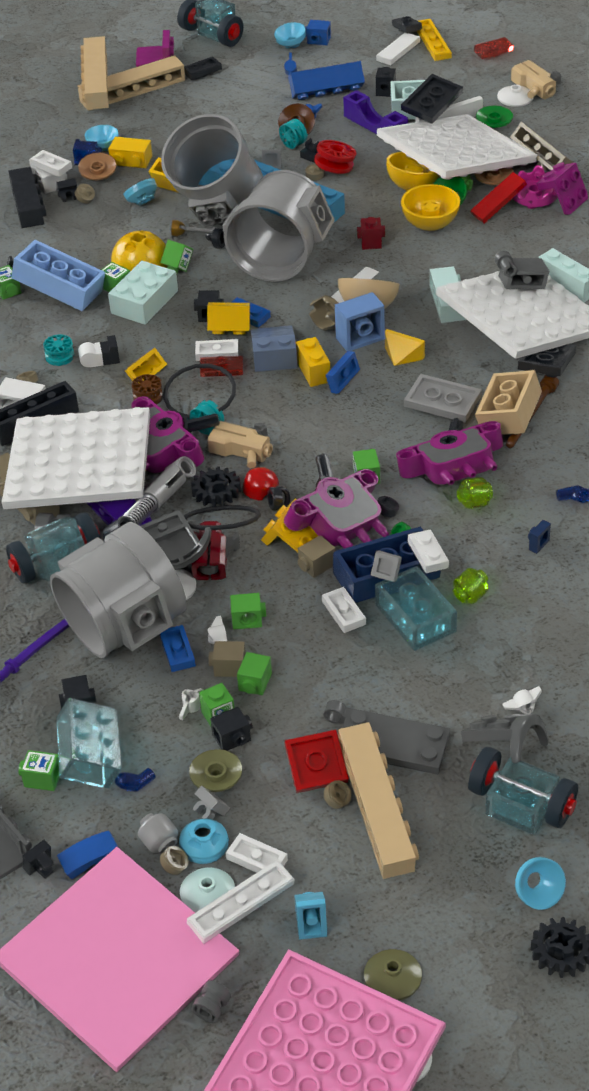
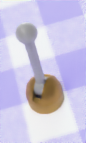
[171,220,217,236]

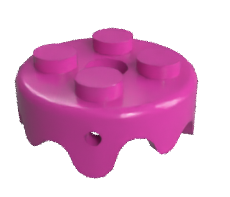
[512,165,558,209]

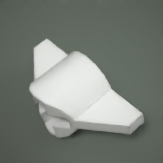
[208,616,227,644]
[502,686,542,714]
[179,688,204,720]

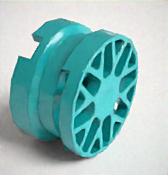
[279,119,307,149]
[43,334,75,366]
[189,400,225,435]

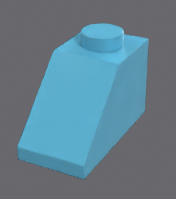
[294,892,327,940]

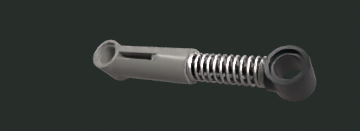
[103,456,196,539]

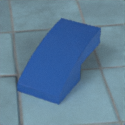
[57,830,120,879]

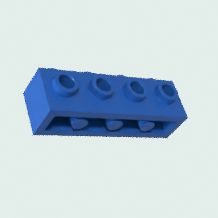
[288,61,365,100]

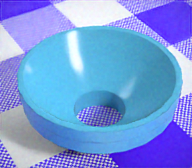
[274,22,306,48]
[85,125,119,152]
[123,178,157,206]
[179,819,229,864]
[515,857,566,910]

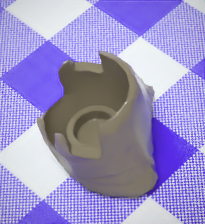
[309,295,339,331]

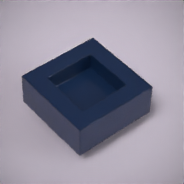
[528,520,551,554]

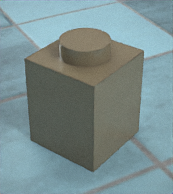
[298,535,336,578]
[209,641,246,677]

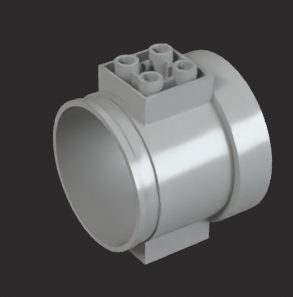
[161,114,263,226]
[222,170,335,282]
[50,522,187,658]

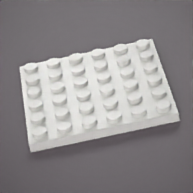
[377,114,537,179]
[436,271,589,359]
[2,407,150,509]

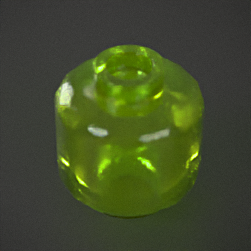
[457,477,493,509]
[452,568,489,604]

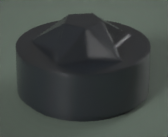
[377,496,399,517]

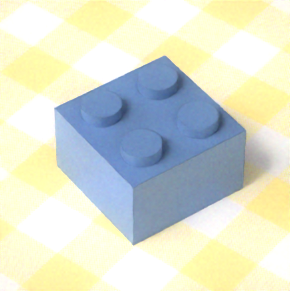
[335,292,385,351]

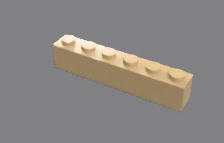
[81,36,109,110]
[78,56,185,111]
[338,722,419,879]

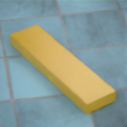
[417,19,452,61]

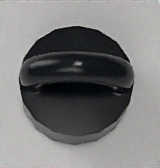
[206,228,225,248]
[267,486,290,510]

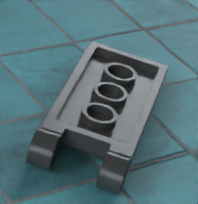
[316,700,450,775]

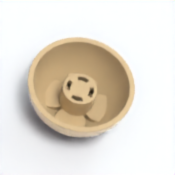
[338,278,400,309]

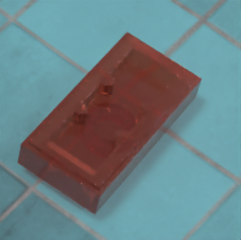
[474,37,514,59]
[200,356,243,377]

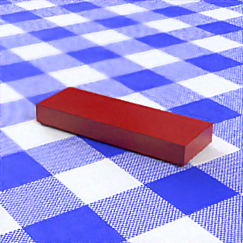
[470,172,527,224]

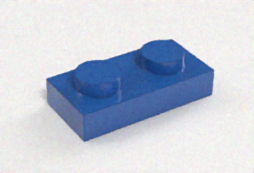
[231,297,271,328]
[326,351,360,394]
[159,625,196,672]

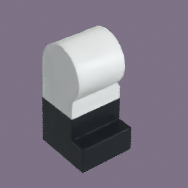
[78,335,120,367]

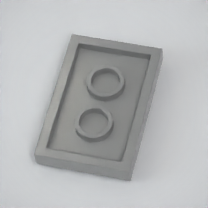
[404,374,482,423]

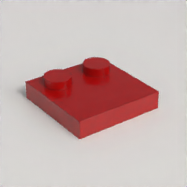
[284,730,349,793]

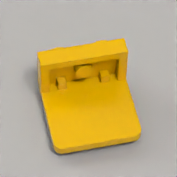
[261,498,318,553]

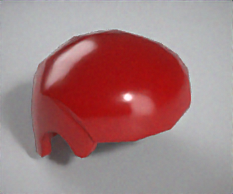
[242,467,279,501]

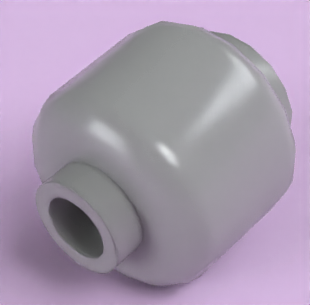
[137,813,178,854]

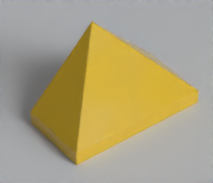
[385,329,425,366]
[125,348,168,383]

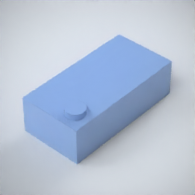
[12,240,105,311]

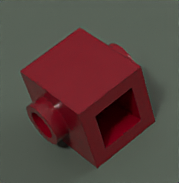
[357,217,385,250]

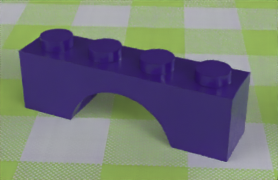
[343,90,408,134]

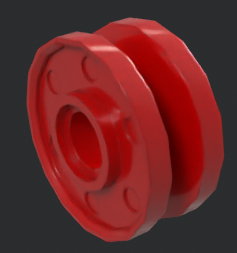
[314,140,357,174]

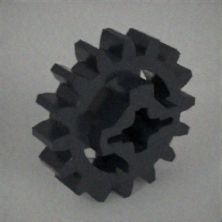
[191,466,241,507]
[530,917,589,978]

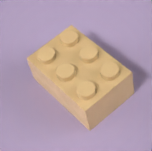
[475,370,542,434]

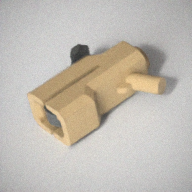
[511,60,561,99]
[208,421,273,468]

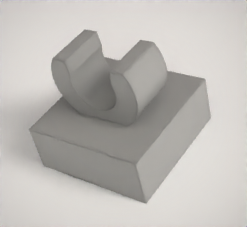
[262,149,281,169]
[371,551,402,582]
[193,786,230,820]

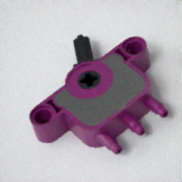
[131,397,220,473]
[396,418,503,485]
[284,453,389,548]

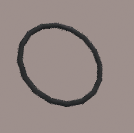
[163,364,236,420]
[184,505,261,530]

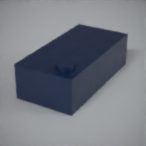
[333,526,441,603]

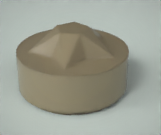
[305,164,325,181]
[75,183,95,204]
[16,371,39,383]
[324,780,352,809]
[160,846,189,875]

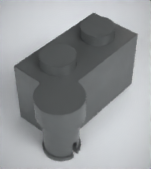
[495,251,550,289]

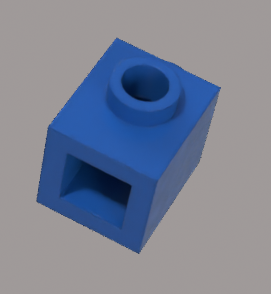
[305,20,331,46]

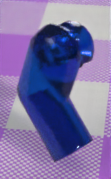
[114,768,156,792]

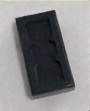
[392,16,422,33]
[184,56,222,80]

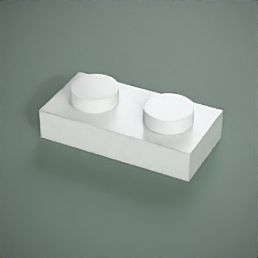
[30,150,72,177]
[195,339,238,361]
[408,529,449,573]
[322,587,366,633]
[226,833,288,873]

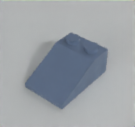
[250,325,297,372]

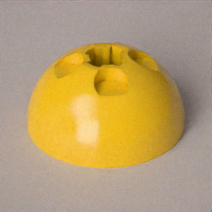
[386,152,440,191]
[401,184,460,231]
[111,231,167,271]

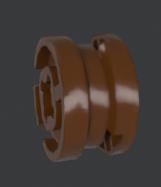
[131,374,163,405]

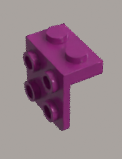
[136,30,174,67]
[536,162,588,215]

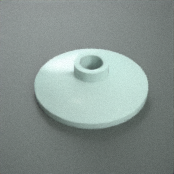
[180,868,235,913]

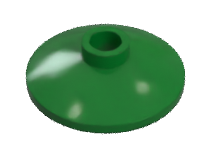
[476,105,513,128]

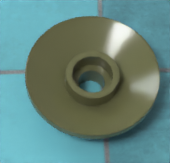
[189,749,242,792]
[364,949,422,1001]

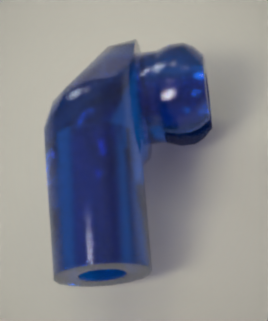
[556,485,589,503]

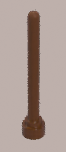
[506,375,559,448]

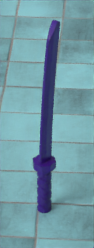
[0,619,70,683]

